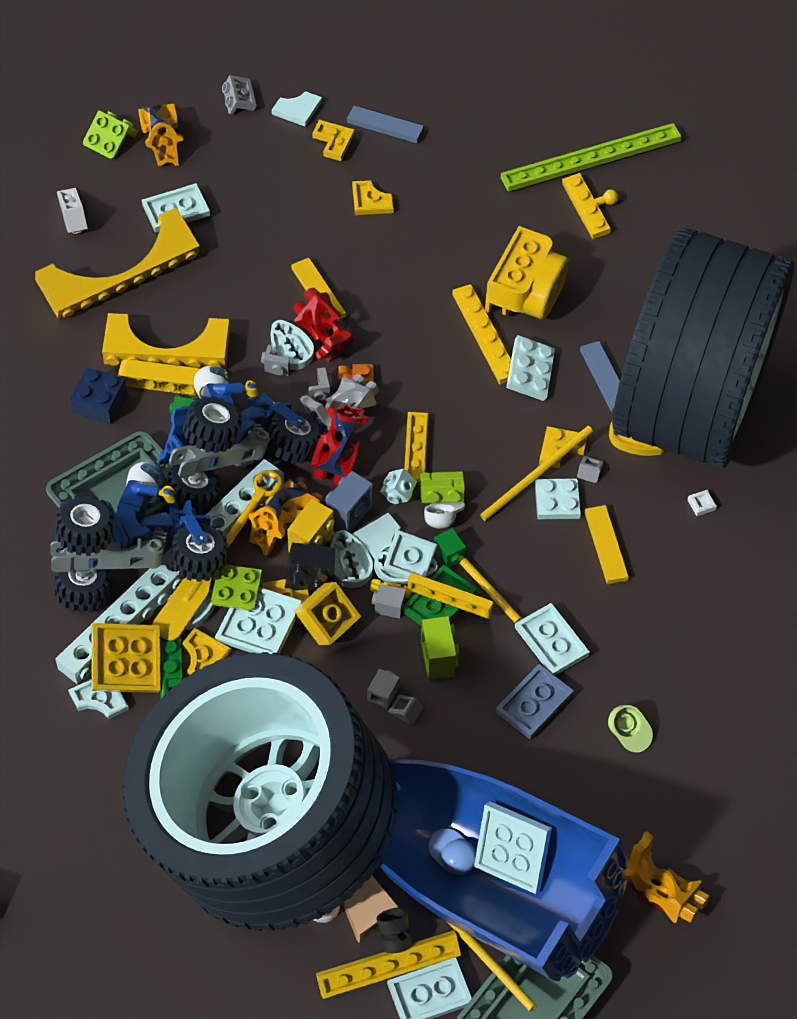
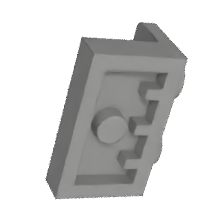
[222,75,257,115]

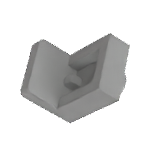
[261,345,290,376]
[309,367,332,401]

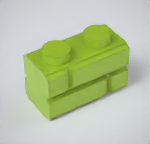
[420,471,464,503]

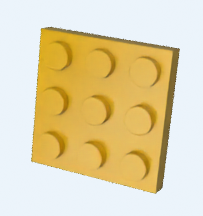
[92,623,160,693]

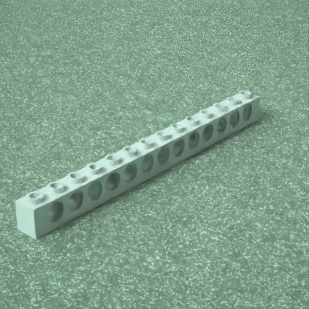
[55,459,284,684]

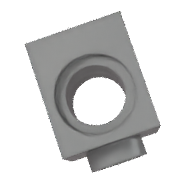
[367,668,399,709]

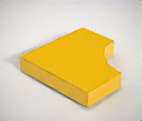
[352,180,394,215]
[182,627,231,675]

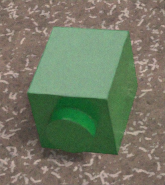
[434,528,466,567]

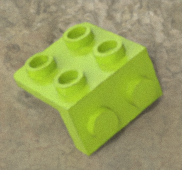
[83,110,138,159]
[211,565,263,611]

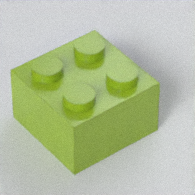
[421,616,459,680]

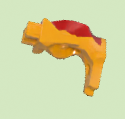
[623,831,709,923]

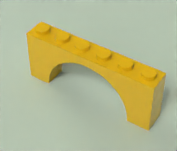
[102,313,230,370]

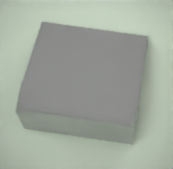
[577,456,604,483]
[388,694,423,724]

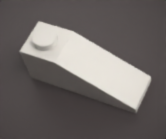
[57,188,87,233]

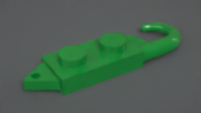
[160,638,183,699]

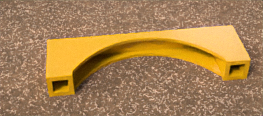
[35,207,199,319]

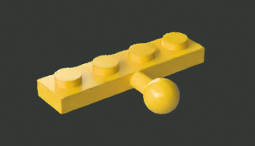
[562,173,619,239]

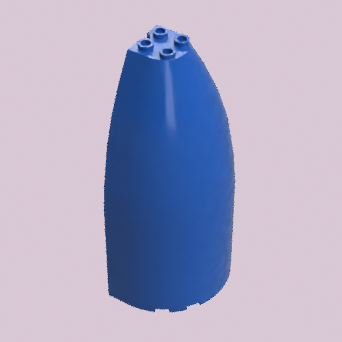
[378,759,629,981]

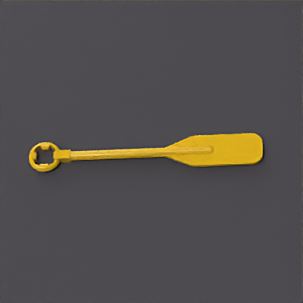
[152,470,283,641]

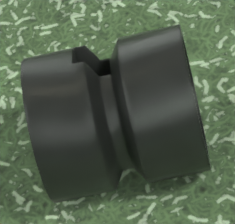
[376,908,414,953]

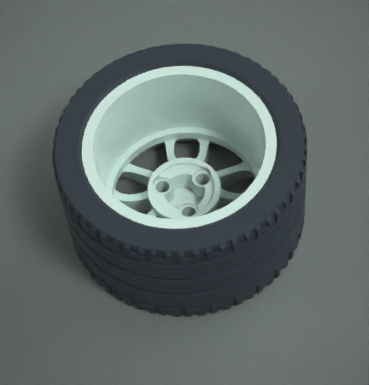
[612,227,795,469]
[122,652,398,931]

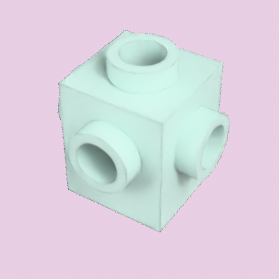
[380,469,417,504]

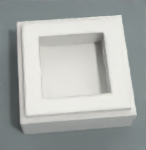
[688,490,717,516]

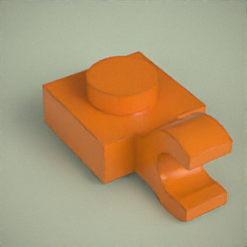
[338,364,374,386]

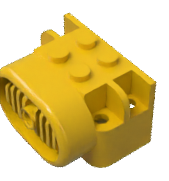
[485,226,570,320]

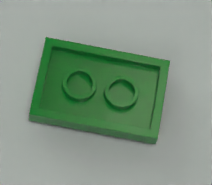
[402,564,477,626]

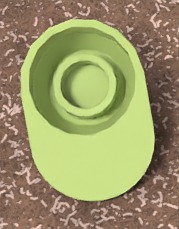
[608,705,653,752]

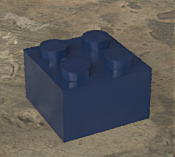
[70,367,127,424]

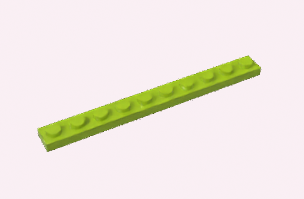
[501,123,681,192]

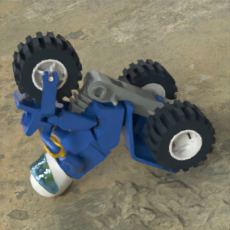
[158,366,323,515]
[50,461,228,614]

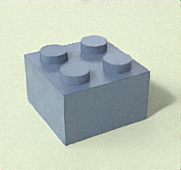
[325,471,372,533]

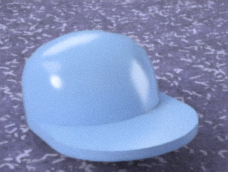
[429,829,476,876]

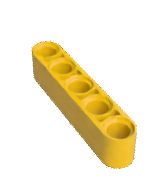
[118,359,200,396]

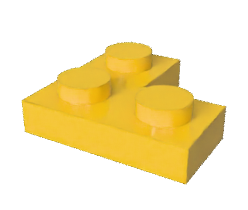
[312,120,354,161]
[539,426,587,468]

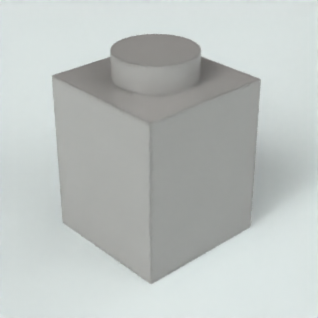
[372,584,406,619]

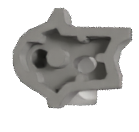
[300,374,380,434]

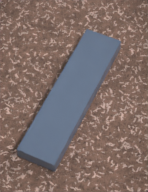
[347,106,424,143]
[580,341,620,413]

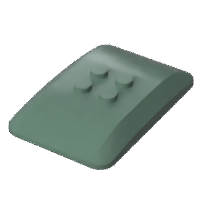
[46,431,172,516]
[457,955,612,1019]

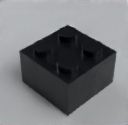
[284,542,336,592]

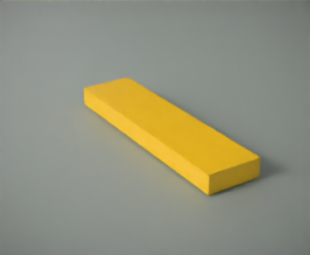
[291,258,346,319]
[404,412,429,486]
[585,505,628,584]
[408,572,493,618]

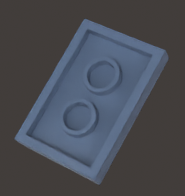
[495,664,573,739]

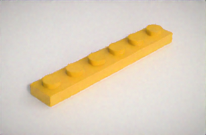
[452,284,511,384]
[316,930,461,999]

